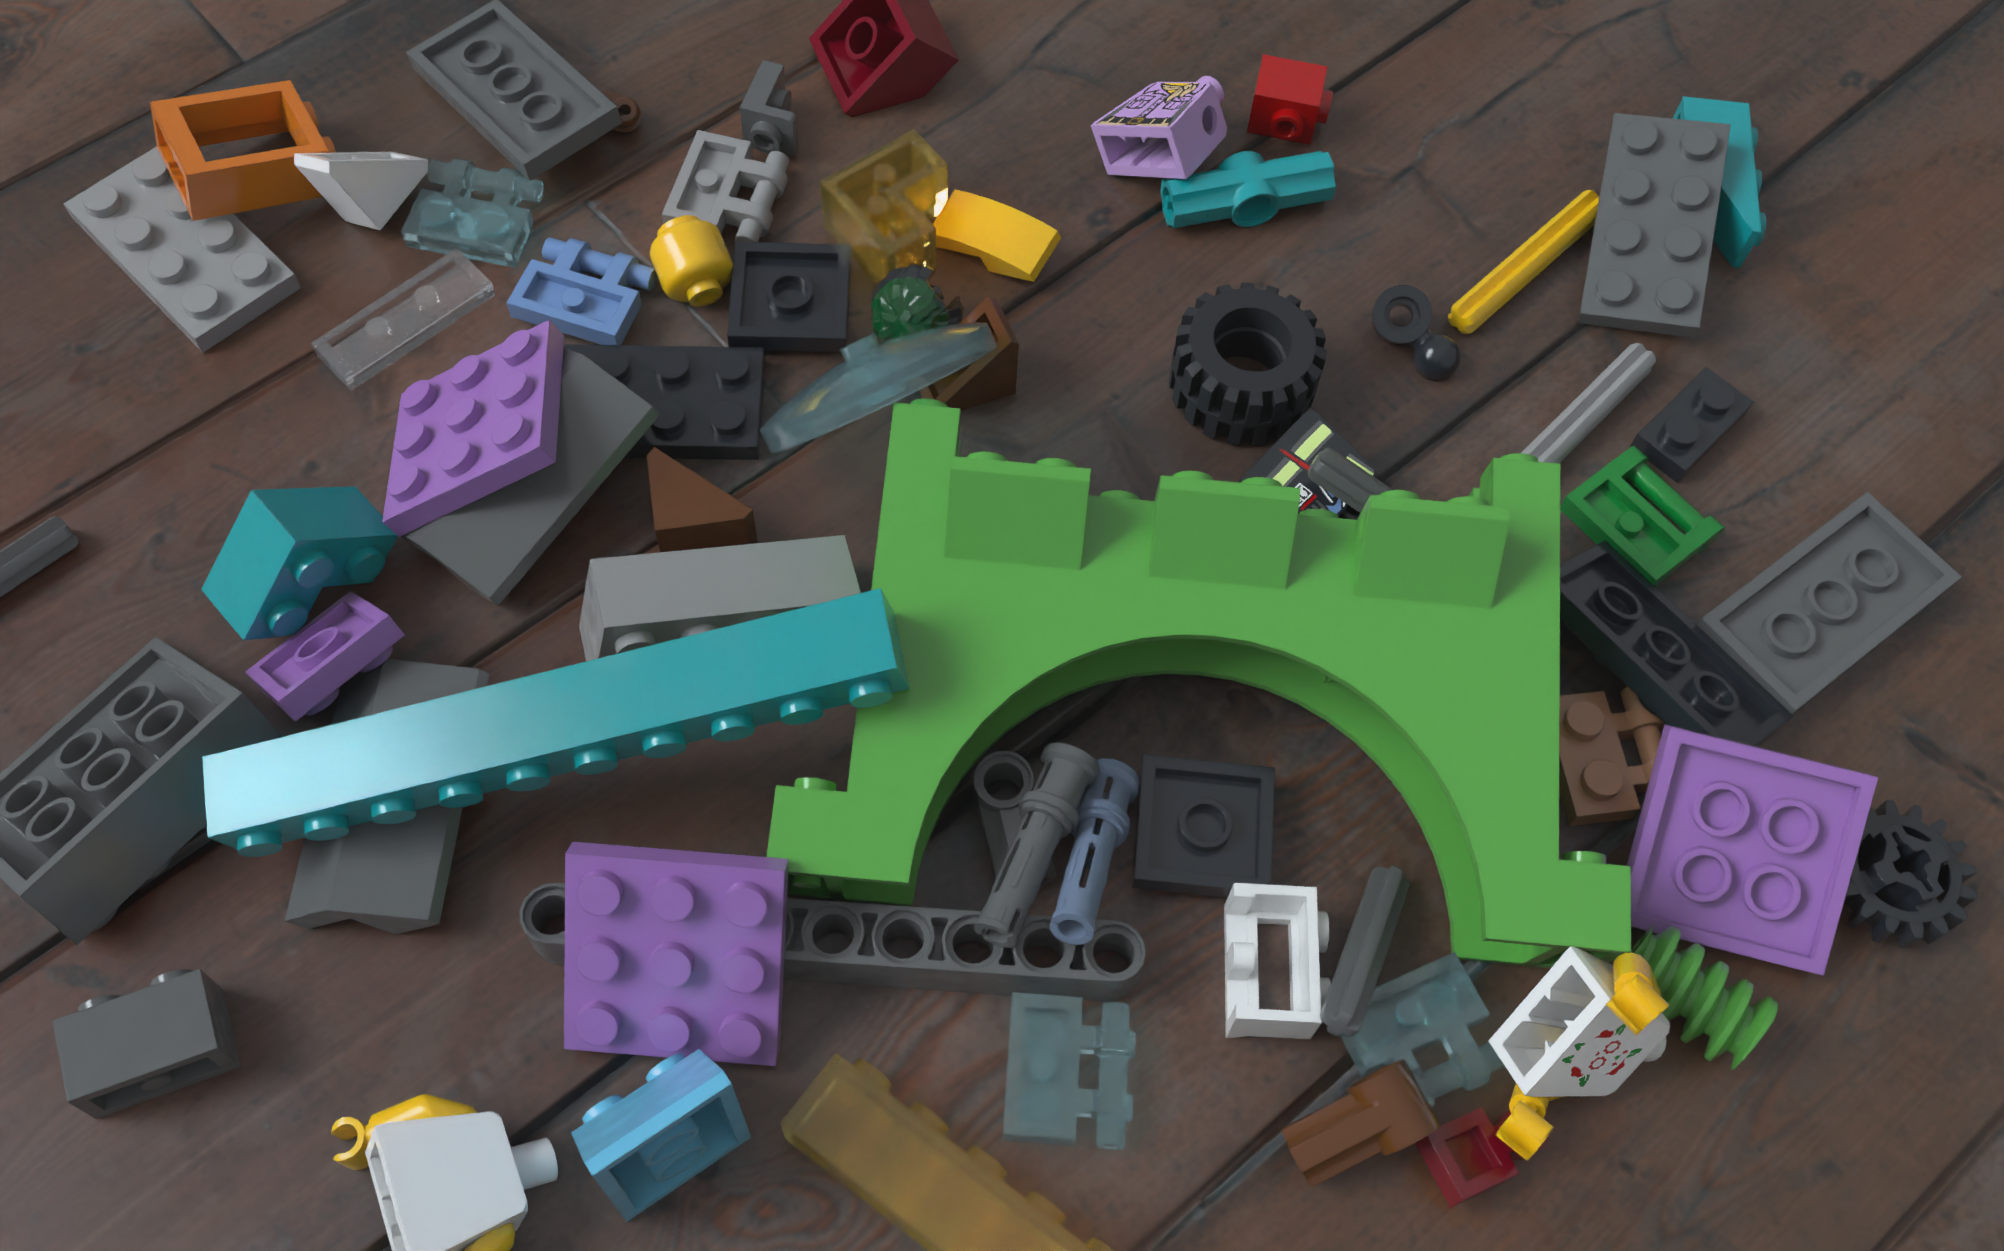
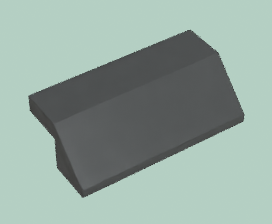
[401,348,660,606]
[285,659,489,935]

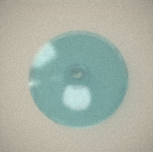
[760,322,997,453]

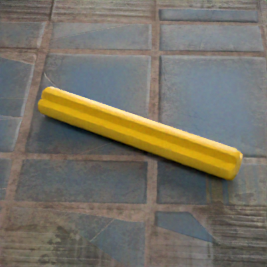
[1448,190,1599,334]

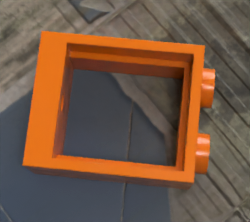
[150,80,336,221]

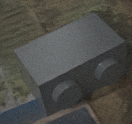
[52,969,241,1119]

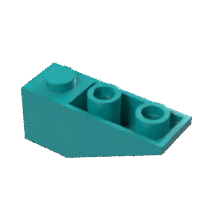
[1673,96,1766,268]

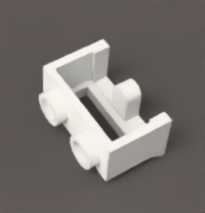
[1224,883,1331,1039]

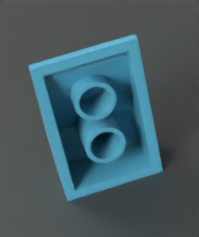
[571,1049,751,1222]

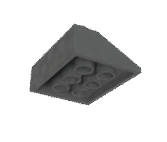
[0,637,283,945]

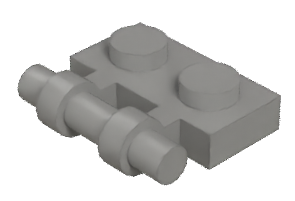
[662,130,789,242]

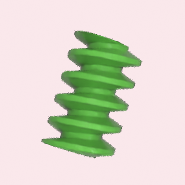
[1631,923,1778,1070]

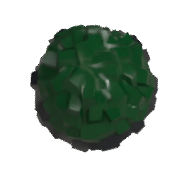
[871,263,964,357]

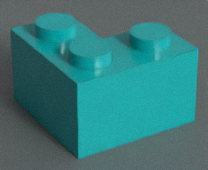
[201,486,398,641]

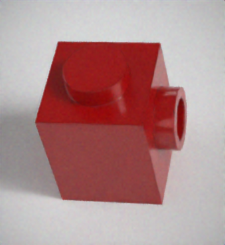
[1247,54,1333,144]

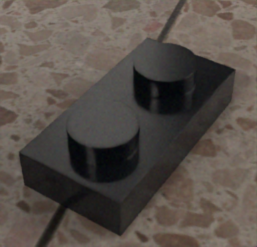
[1630,367,1754,483]

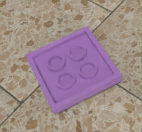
[382,319,564,537]
[1627,724,1878,976]
[564,842,789,1066]

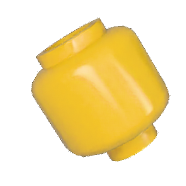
[649,215,733,307]

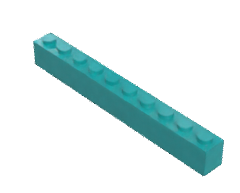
[202,588,910,857]

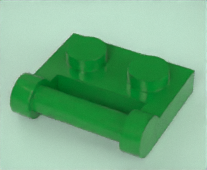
[1560,446,1725,587]

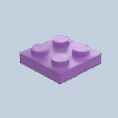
[245,591,405,721]

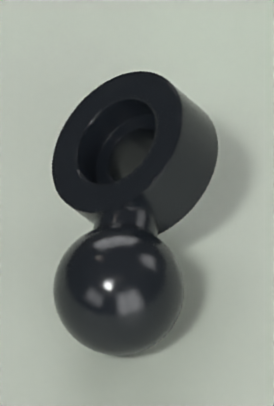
[1371,285,1461,381]

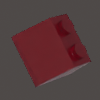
[809,0,959,117]

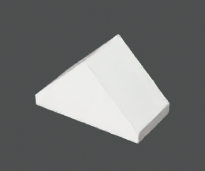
[294,152,428,230]

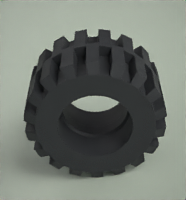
[1169,282,1327,446]

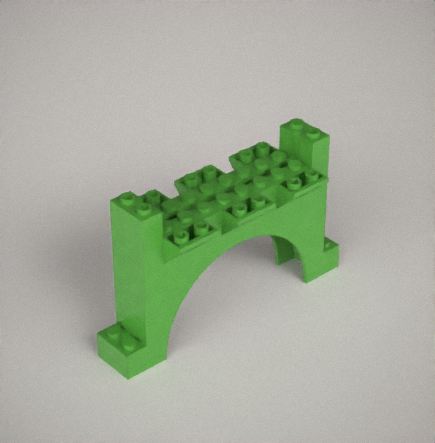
[767,399,1631,968]

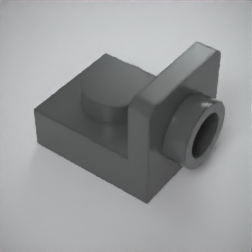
[740,60,799,158]

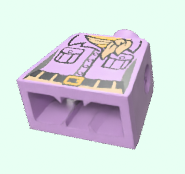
[1091,76,1227,179]

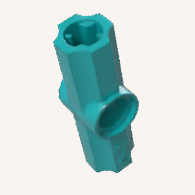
[1160,151,1336,228]

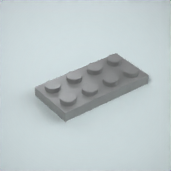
[63,146,301,353]

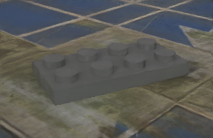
[406,0,622,181]
[1578,113,1731,338]
[1697,492,1962,715]

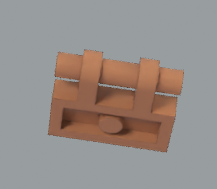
[1559,687,1665,826]

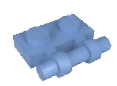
[506,237,658,345]

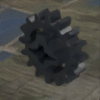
[1843,800,1978,948]

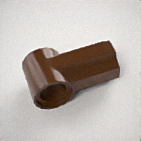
[1281,1059,1441,1187]

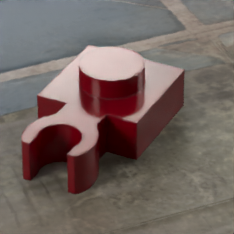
[1415,1107,1549,1209]

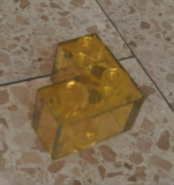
[820,129,948,285]

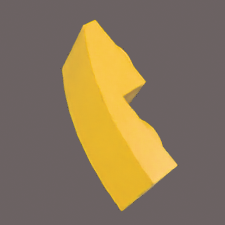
[927,189,1061,282]

